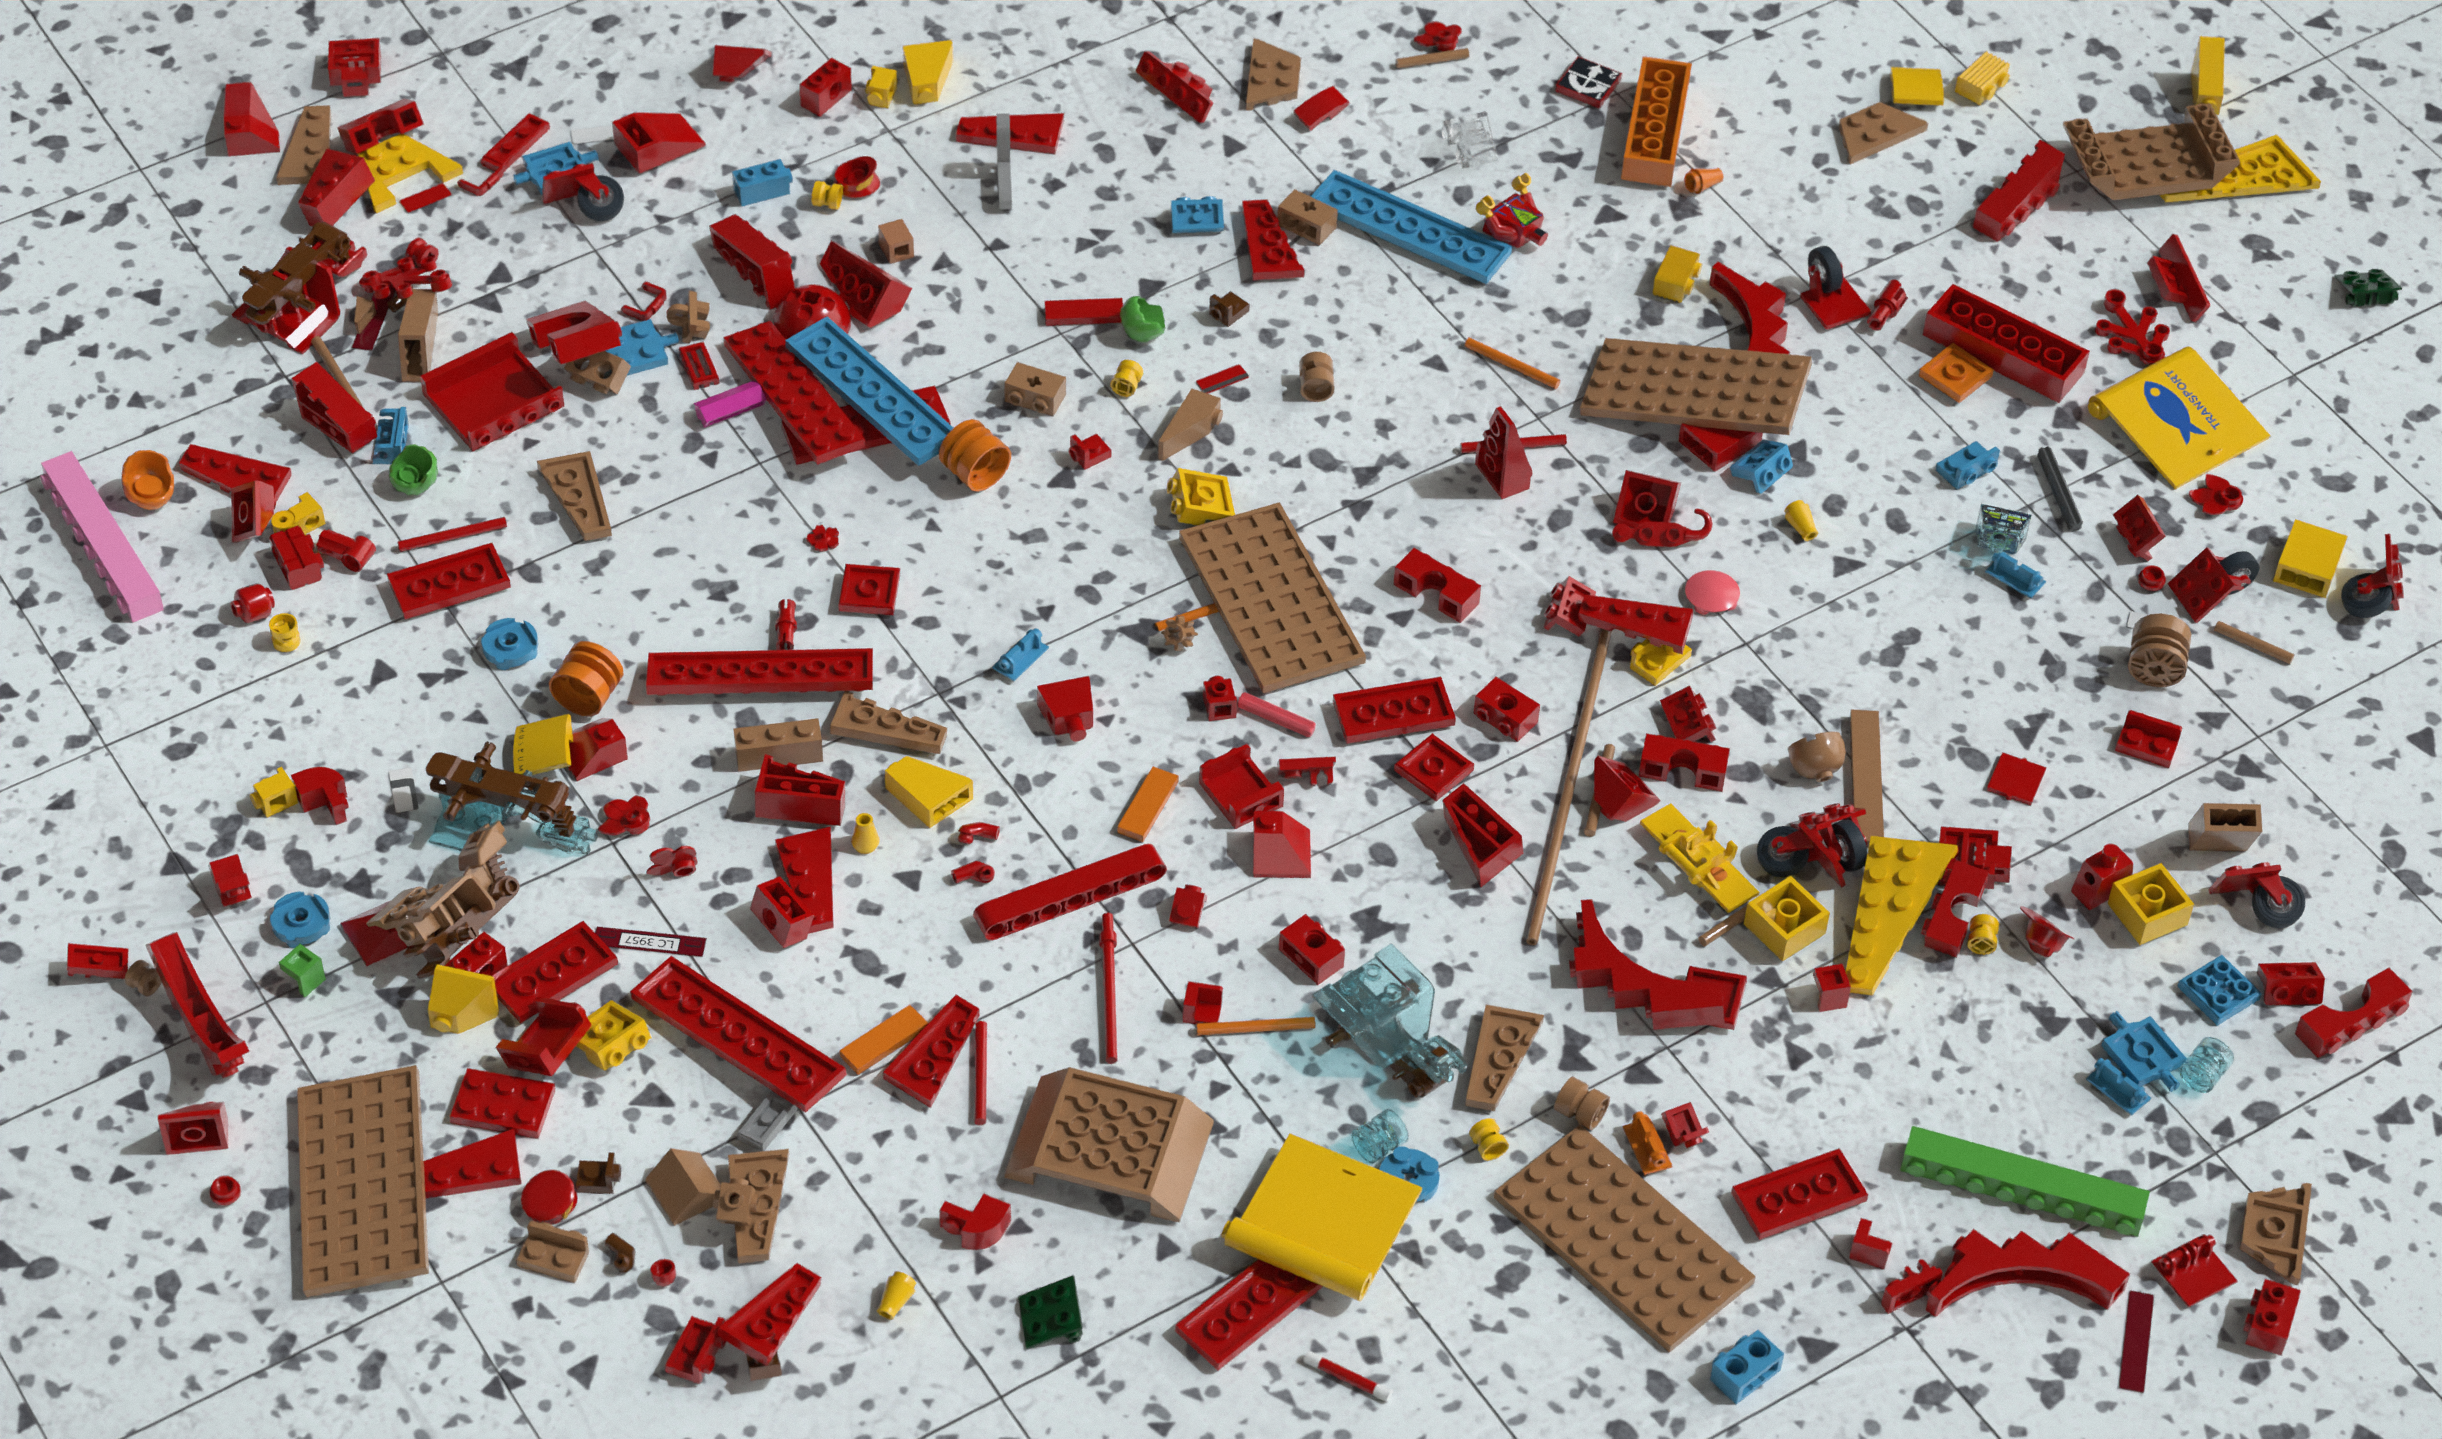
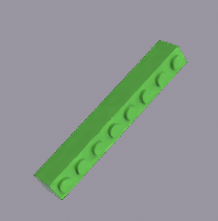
[1900,1126,2150,1237]

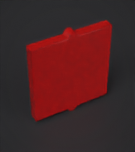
[1987,752,2047,806]

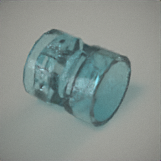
[2179,1037,2234,1093]
[1351,1109,1409,1164]

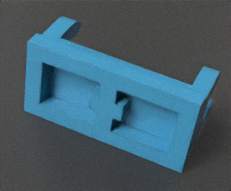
[373,407,409,464]

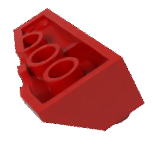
[224,82,280,157]
[820,240,913,328]
[1475,406,1533,499]

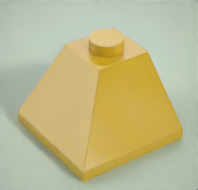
[428,964,499,1034]

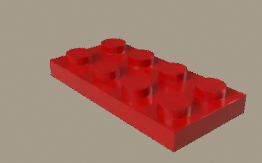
[387,542,511,619]
[1333,676,1456,744]
[492,920,618,1024]
[1731,1148,1868,1240]

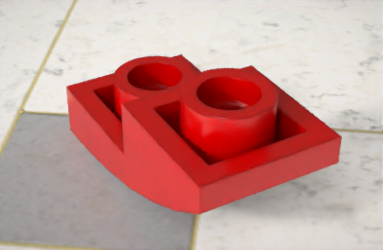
[1293,86,1350,131]

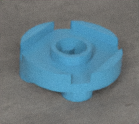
[481,618,538,670]
[270,892,330,948]
[1379,1146,1440,1202]

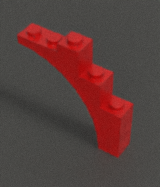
[1709,261,1790,354]
[1569,899,1724,1030]
[145,932,250,1078]
[1926,1229,2130,1317]

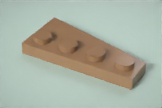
[277,105,331,185]
[537,451,612,541]

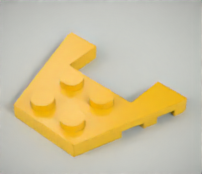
[358,133,463,214]

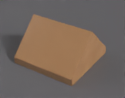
[645,1148,721,1226]

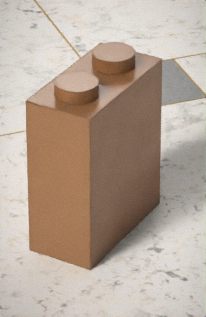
[2188,803,2262,851]

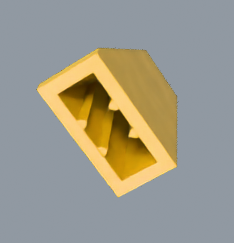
[2190,36,2225,115]
[903,40,953,105]
[885,756,973,828]

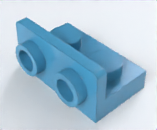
[1170,196,1224,233]
[1730,439,1793,494]
[1935,441,2000,489]

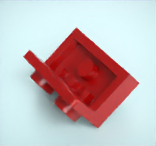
[665,1316,727,1384]

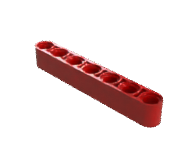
[973,844,1167,940]

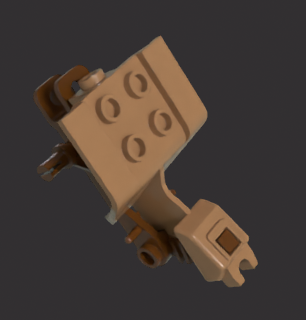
[366,821,519,979]

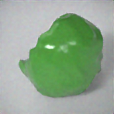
[1120,296,1166,342]
[389,444,438,495]

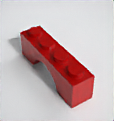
[2295,967,2413,1058]

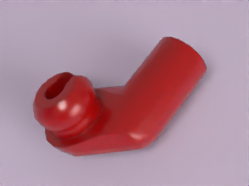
[958,822,1000,844]
[951,861,995,884]

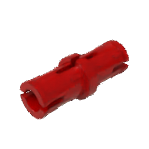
[775,599,797,650]

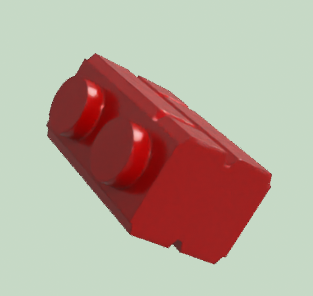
[269,526,324,590]

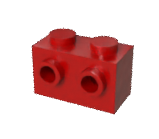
[2243,1279,2301,1356]

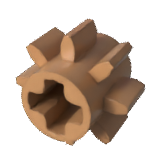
[1161,616,1198,651]

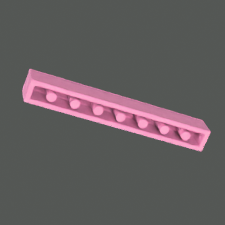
[40,451,164,622]

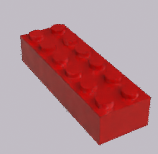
[1922,284,2090,403]

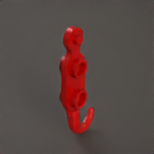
[1612,509,1713,547]

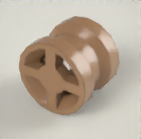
[125,959,162,997]

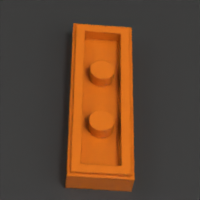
[1117,766,1179,842]
[839,1005,928,1075]

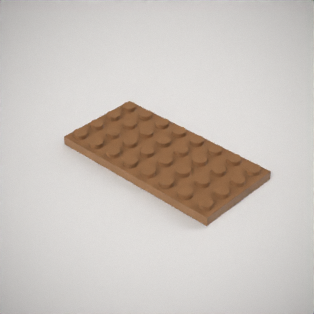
[1580,338,1812,435]
[1179,502,1366,693]
[297,1065,429,1297]
[1494,1125,1756,1353]

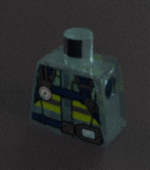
[1975,504,2032,555]

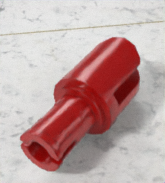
[1867,279,1908,331]

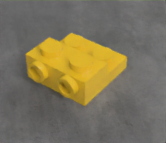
[1167,468,1235,525]
[576,1000,652,1071]

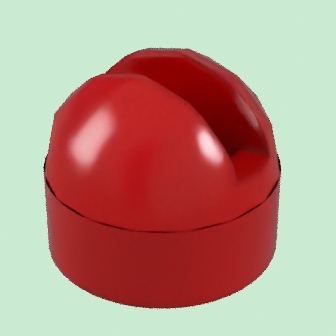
[650,1259,676,1287]

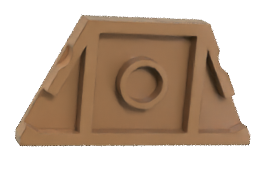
[1246,38,1301,111]
[1839,102,1928,164]
[2240,1183,2312,1286]

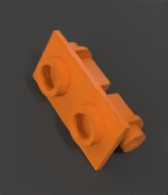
[1622,1111,1673,1175]

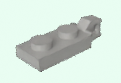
[737,1090,798,1151]

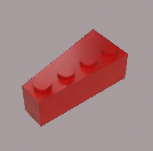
[1973,140,2065,242]
[709,214,795,310]

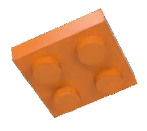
[1918,343,1994,403]

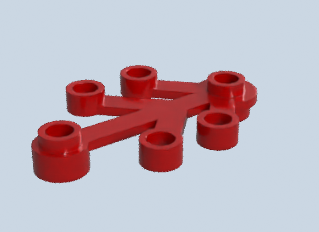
[359,257,452,299]
[2095,289,2170,365]

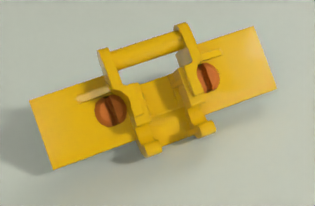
[1640,804,1759,913]

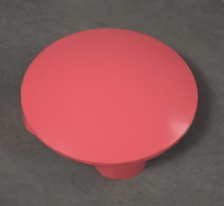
[1685,570,1740,615]

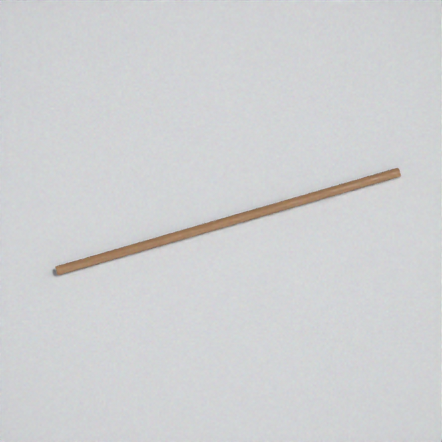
[1526,628,1612,946]

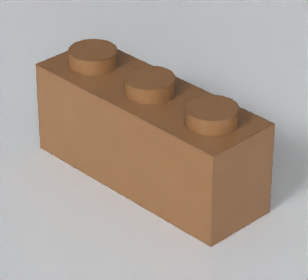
[733,718,823,772]

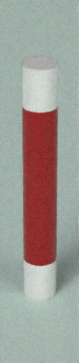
[1304,1351,1393,1402]

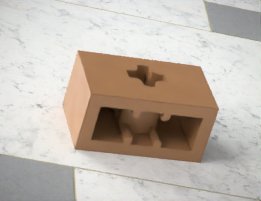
[1277,189,1338,245]
[1004,362,1066,417]

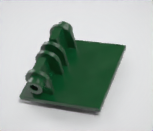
[2334,269,2402,307]
[1018,1275,1083,1350]

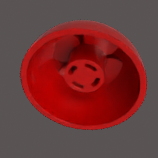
[773,284,851,340]

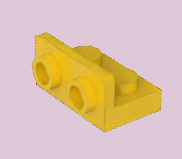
[1630,639,1692,686]

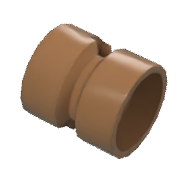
[1299,352,1335,402]
[1554,1076,1610,1130]

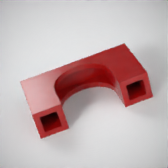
[526,301,622,364]

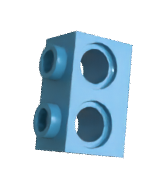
[1710,1330,1784,1405]

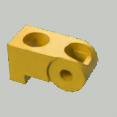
[271,492,326,534]

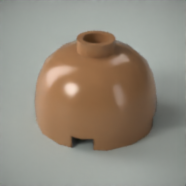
[1787,732,1846,782]

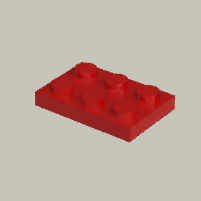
[450,1068,555,1139]

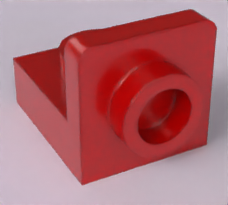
[1068,434,1112,470]

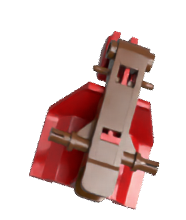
[232,222,368,354]

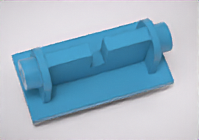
[1985,551,2046,598]
[992,628,1049,681]
[2086,1058,2151,1116]

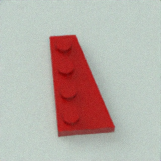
[956,113,1064,154]
[424,1128,522,1199]

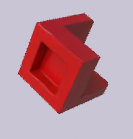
[1813,964,1851,1012]
[1183,981,1223,1024]
[1849,1218,1892,1269]

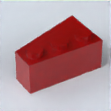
[298,149,375,227]
[292,362,377,454]
[755,754,845,826]
[1443,783,1524,887]

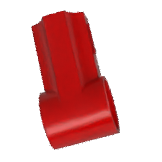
[316,529,376,572]

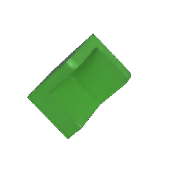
[279,944,326,997]

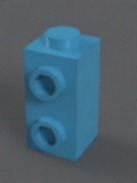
[732,159,793,207]

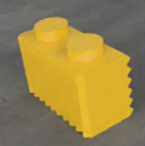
[1955,51,2010,105]
[1653,245,1702,303]

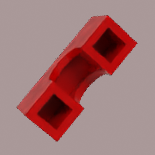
[337,98,424,154]
[1393,548,1481,623]
[1638,733,1730,792]
[1921,860,1989,958]

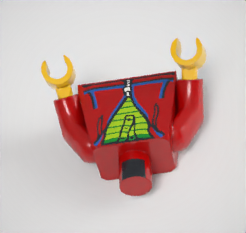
[1475,173,1548,248]

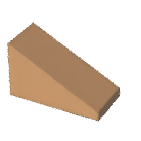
[354,296,376,334]

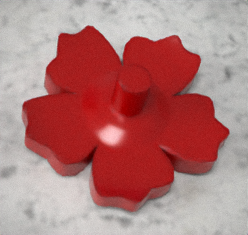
[806,524,839,552]

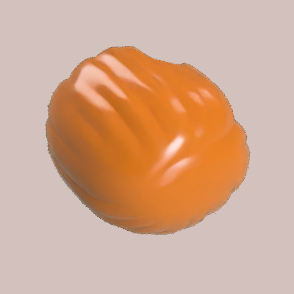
[122,450,174,510]

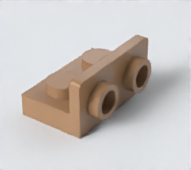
[516,1221,589,1283]

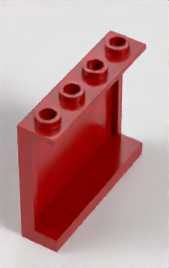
[420,332,565,452]

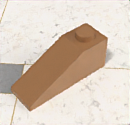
[1158,388,1223,461]

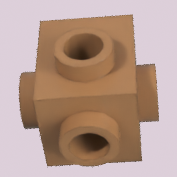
[713,1178,760,1226]

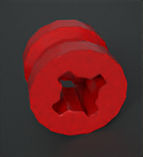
[405,237,439,267]

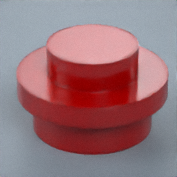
[2138,565,2166,591]
[209,1176,241,1205]

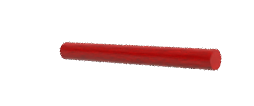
[1460,434,1567,453]
[397,517,507,552]
[974,1021,987,1125]

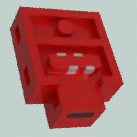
[328,38,381,97]
[1936,826,2012,889]

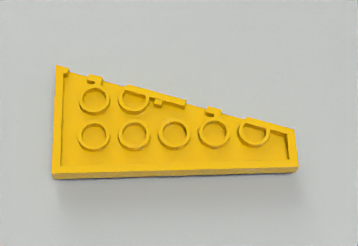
[2159,134,2321,203]

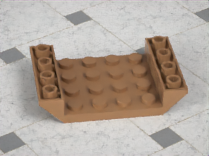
[2063,104,2240,200]
[1004,1067,1214,1223]

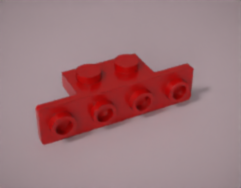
[1135,51,1213,123]
[2147,234,2210,322]

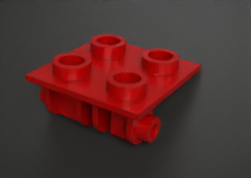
[2151,1234,2238,1308]

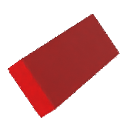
[482,113,550,172]
[1044,298,1123,326]

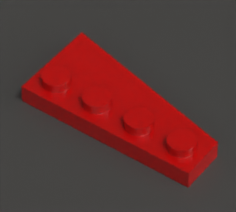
[1242,199,1305,280]
[179,444,292,502]
[1578,594,1693,654]
[775,826,834,934]
[883,995,980,1108]
[718,1263,821,1366]

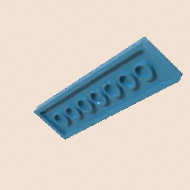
[1311,170,1512,285]
[785,316,953,466]

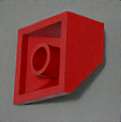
[713,45,772,82]
[1613,470,1681,528]
[231,481,276,543]
[567,718,628,781]
[1594,756,1661,822]
[1253,811,1311,878]
[340,900,407,967]
[158,1102,228,1155]

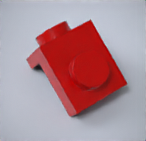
[1169,884,1207,928]
[1661,1102,1709,1149]

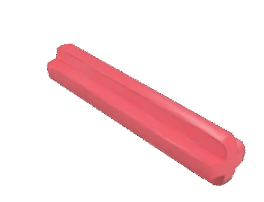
[1238,692,1316,737]

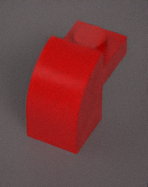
[291,767,349,825]
[208,854,252,907]
[939,1193,1011,1250]

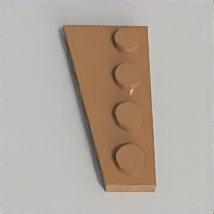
[830,691,947,754]
[1465,1005,1544,1111]
[728,1149,789,1264]

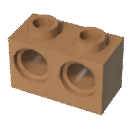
[564,351,631,395]

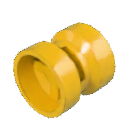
[811,180,843,210]
[1110,360,1144,397]
[269,613,301,652]
[1968,914,1999,955]
[1469,1118,1509,1161]

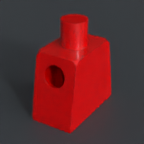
[1037,676,1093,741]
[2071,844,2133,911]

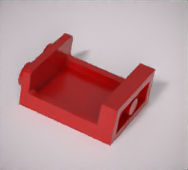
[1199,744,1284,829]
[495,997,592,1076]

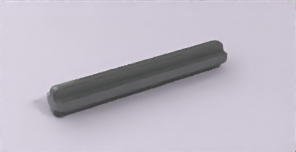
[2037,446,2083,531]

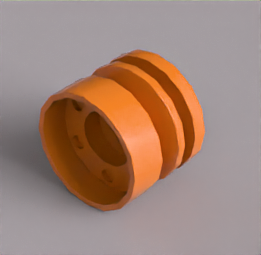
[939,419,1011,492]
[549,641,624,717]

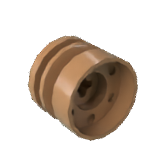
[2128,613,2192,687]

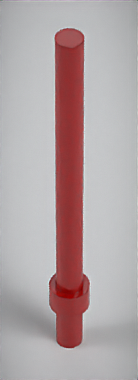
[1099,913,1117,1064]

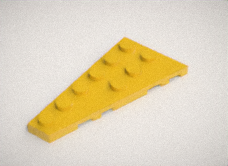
[1846,836,1958,996]

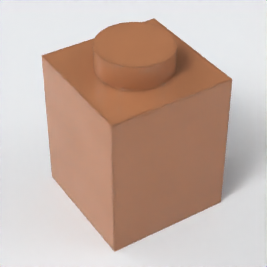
[878,219,914,264]

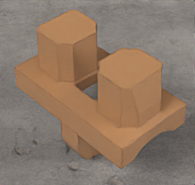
[667,291,710,344]

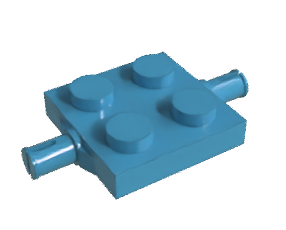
[513,142,599,196]
[605,319,679,376]
[2101,1011,2186,1092]

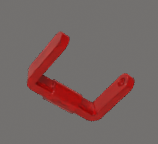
[457,157,504,196]
[621,281,667,321]

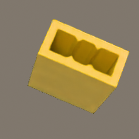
[2273,519,2348,598]

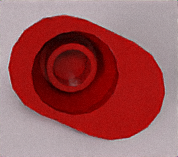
[2020,906,2075,957]

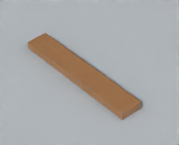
[1850,709,1884,848]

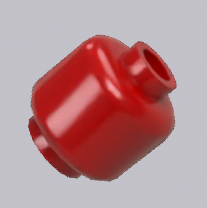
[230,583,275,623]

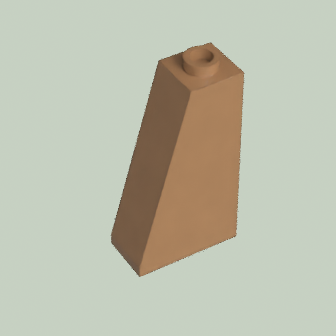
[398,289,438,382]

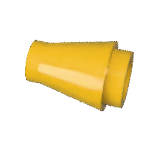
[1784,500,1818,541]
[851,813,880,854]
[877,1271,916,1320]

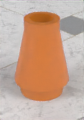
[1684,168,1723,194]

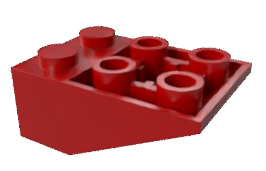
[612,112,706,174]

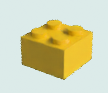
[2107,863,2194,945]
[1744,876,1830,961]

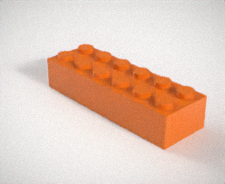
[1621,56,1692,187]

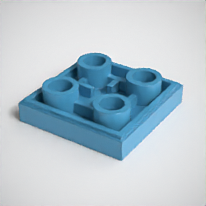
[2177,955,2262,1026]

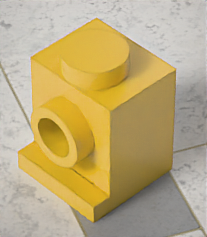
[865,65,897,108]
[249,767,298,818]

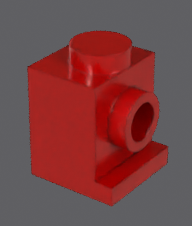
[1203,676,1237,721]

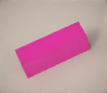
[693,380,767,428]

